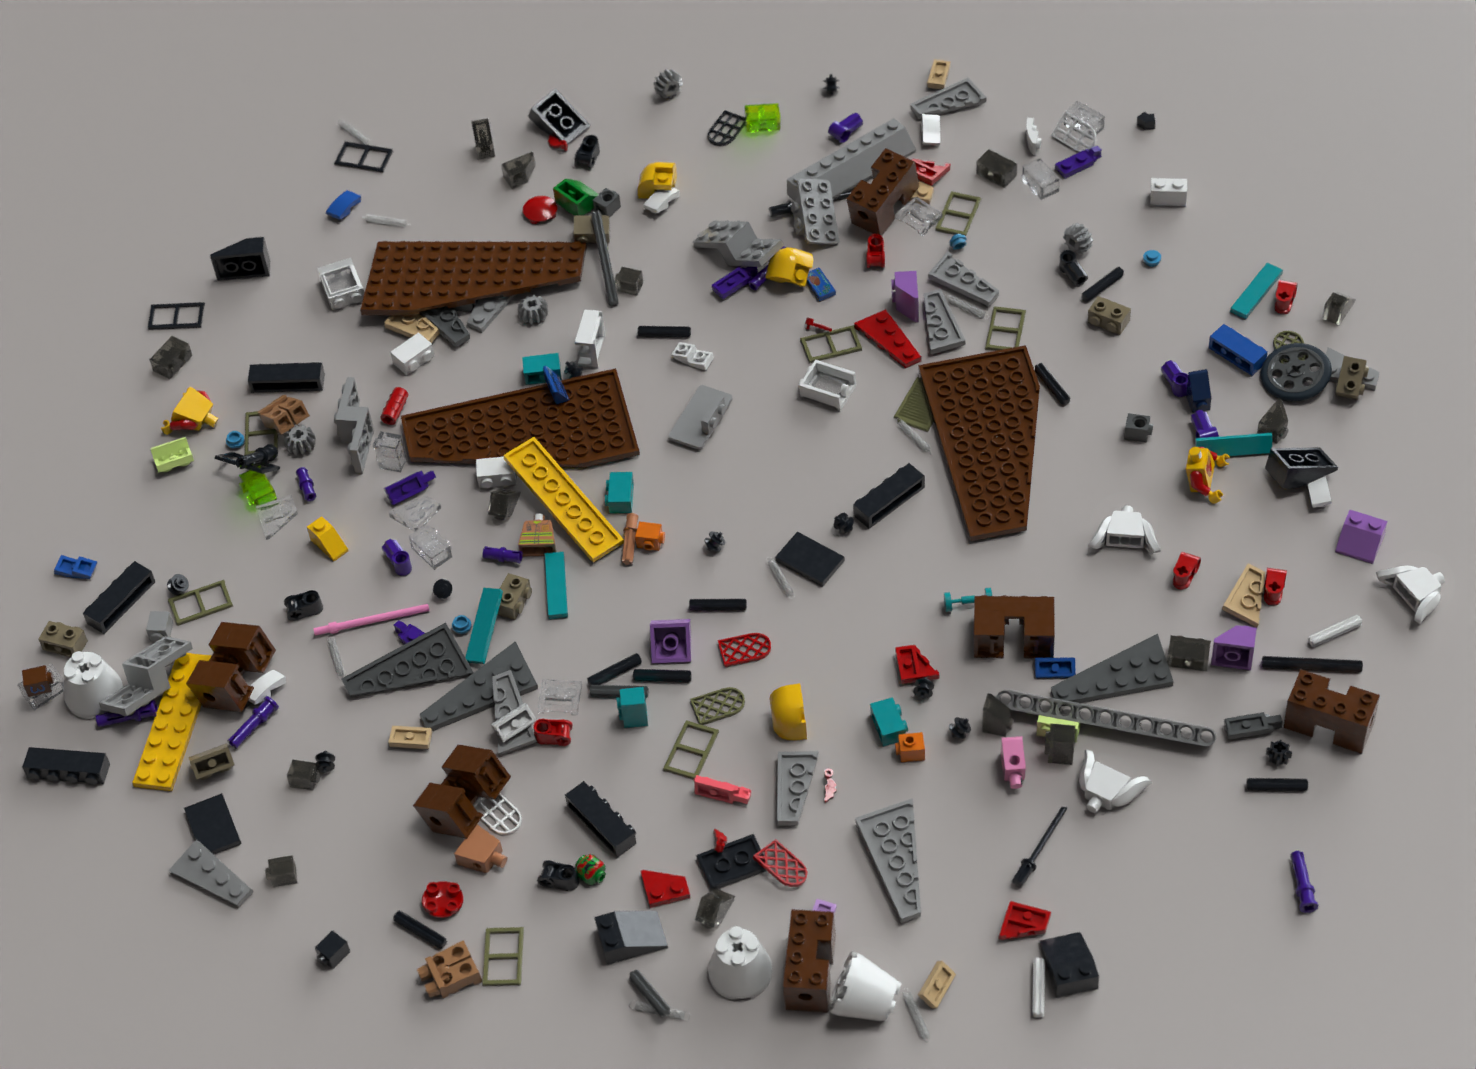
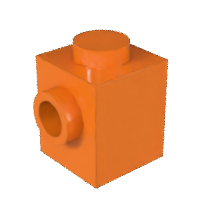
[635,521,665,551]
[895,732,925,763]

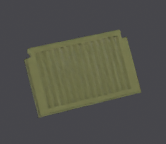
[894,377,934,432]

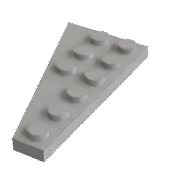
[855,798,921,923]

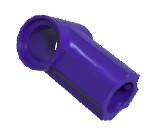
[828,112,863,143]
[1161,360,1188,397]
[1191,410,1219,438]
[382,539,412,576]

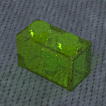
[744,103,781,132]
[239,466,278,511]

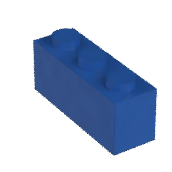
[1209,324,1268,376]

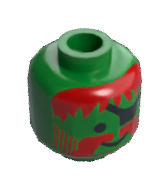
[575,854,606,885]

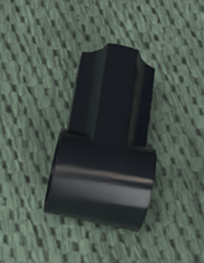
[1059,250,1088,286]

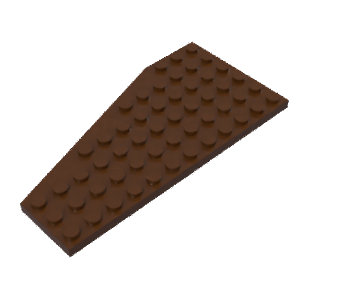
[360,241,587,315]
[918,345,1040,541]
[401,368,640,467]

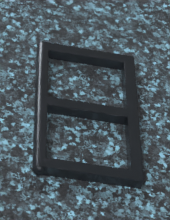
[334,141,393,172]
[148,302,205,330]
[215,452,280,473]

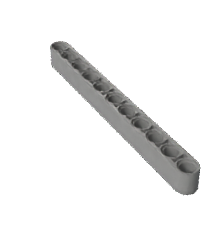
[996,690,1216,746]

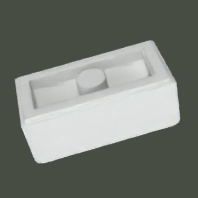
[492,703,537,742]

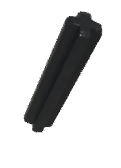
[1081,267,1124,302]
[638,326,691,337]
[1035,363,1070,405]
[689,598,747,610]
[587,653,642,687]
[633,669,692,682]
[1246,778,1308,791]
[393,911,447,949]

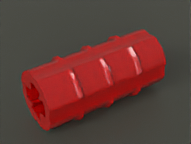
[380,387,409,425]

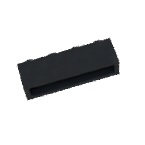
[248,362,325,393]
[853,463,925,529]
[83,561,155,634]
[22,747,110,785]
[565,781,637,858]

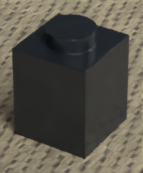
[315,930,351,969]

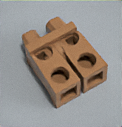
[257,395,310,435]
[417,940,482,998]

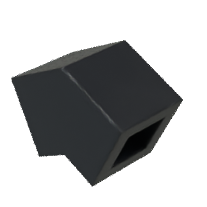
[1137,112,1156,130]

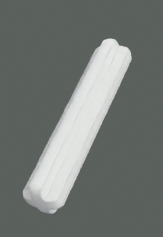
[1308,615,1362,647]
[1032,958,1045,1018]

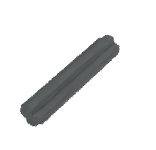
[590,685,649,698]
[629,970,670,1017]

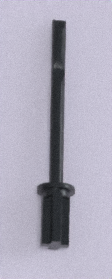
[769,191,852,217]
[1012,807,1067,888]

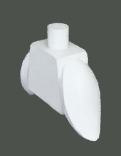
[1088,505,1161,553]
[1376,565,1445,624]
[1079,750,1152,813]

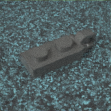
[1224,712,1283,740]

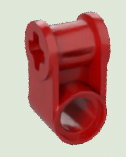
[867,234,885,268]
[1275,280,1298,314]
[1172,552,1201,590]
[1264,567,1287,606]
[533,719,573,746]

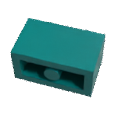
[522,353,562,385]
[605,472,634,514]
[616,687,648,728]
[870,697,908,747]

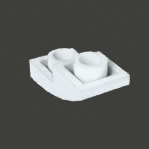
[921,114,940,146]
[1026,117,1041,156]
[643,188,680,213]
[671,342,714,370]
[1307,476,1332,508]
[248,670,286,705]

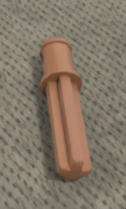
[622,513,638,565]

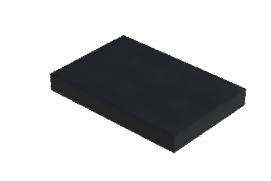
[775,531,845,587]
[184,793,242,854]
[696,834,767,892]

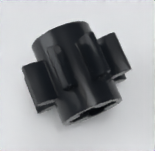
[1266,740,1292,766]

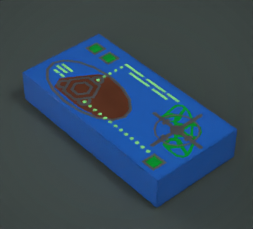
[807,267,836,301]

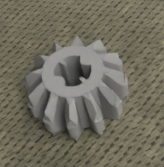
[653,69,683,99]
[1063,223,1094,255]
[518,295,548,325]
[284,424,316,456]

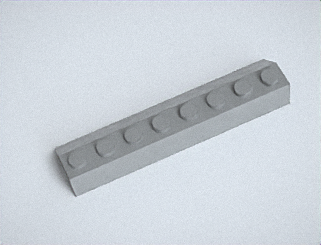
[787,118,916,201]

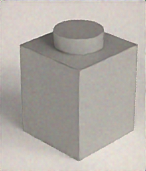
[146,611,173,642]

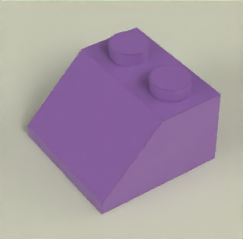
[891,271,919,322]
[1335,510,1387,564]
[650,619,691,663]
[1211,625,1257,670]

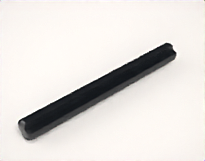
[1261,656,1363,672]

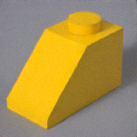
[307,516,349,561]

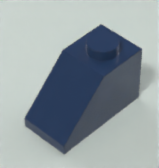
[1186,369,1212,413]

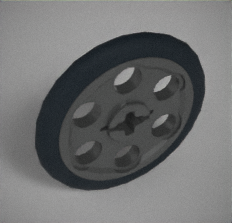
[1261,343,1332,401]

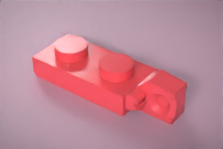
[694,775,751,804]

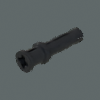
[235,444,278,469]

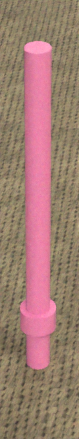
[313,604,430,636]

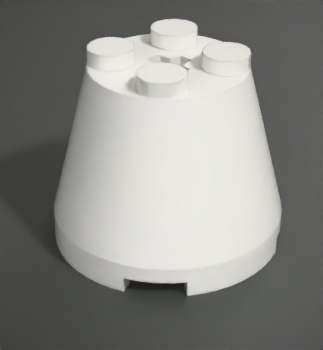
[64,651,123,719]
[708,926,772,1000]
[829,951,901,1021]

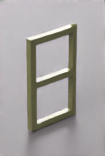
[935,191,981,236]
[985,306,1026,351]
[800,325,862,363]
[244,411,278,456]
[168,580,233,626]
[663,720,719,780]
[483,927,524,986]

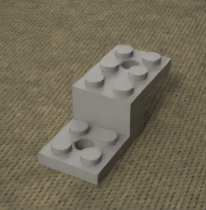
[693,220,784,267]
[334,377,374,474]
[99,636,193,716]

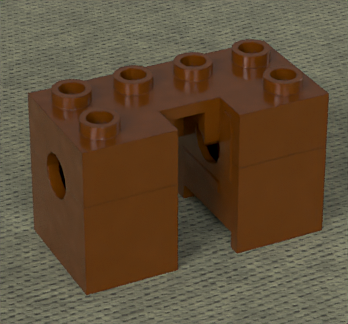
[847,148,919,236]
[974,595,1055,659]
[186,622,276,712]
[1283,669,1380,754]
[413,744,511,839]
[783,909,836,1013]

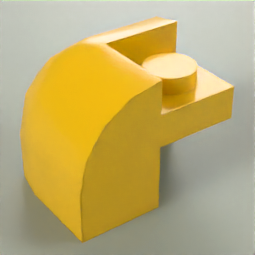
[637,162,677,199]
[765,247,813,287]
[769,683,807,741]

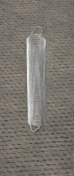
[338,119,371,145]
[362,215,411,227]
[944,295,989,319]
[897,418,931,454]
[766,557,795,599]
[327,633,345,679]
[903,988,929,1043]
[629,1000,690,1020]

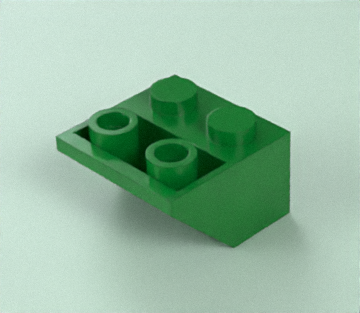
[553,178,599,216]

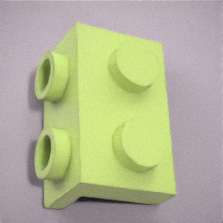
[150,437,194,473]
[1037,715,1080,743]

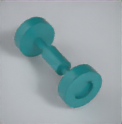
[944,587,992,612]

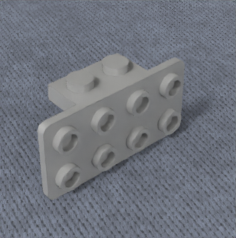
[791,178,839,245]
[669,385,732,450]

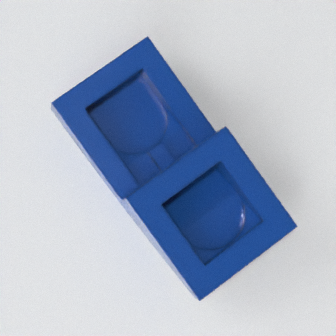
[326,190,361,220]
[54,555,97,579]

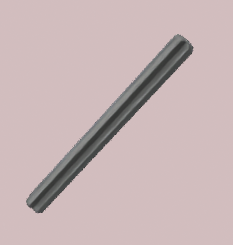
[591,211,619,306]

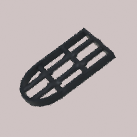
[708,110,748,146]

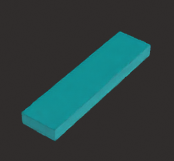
[1230,262,1283,319]
[1195,433,1272,456]
[545,551,568,619]
[465,587,503,664]

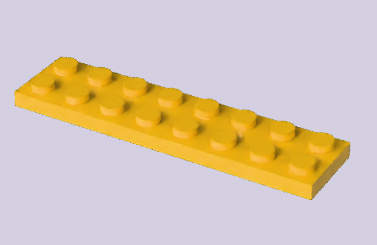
[503,437,624,563]
[132,653,211,792]

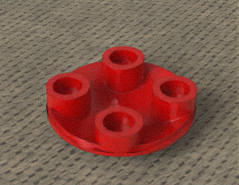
[523,196,557,224]
[422,881,464,918]

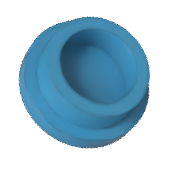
[949,234,967,250]
[1143,250,1161,267]
[226,431,245,448]
[452,615,472,634]

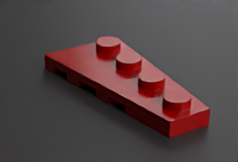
[854,309,922,368]

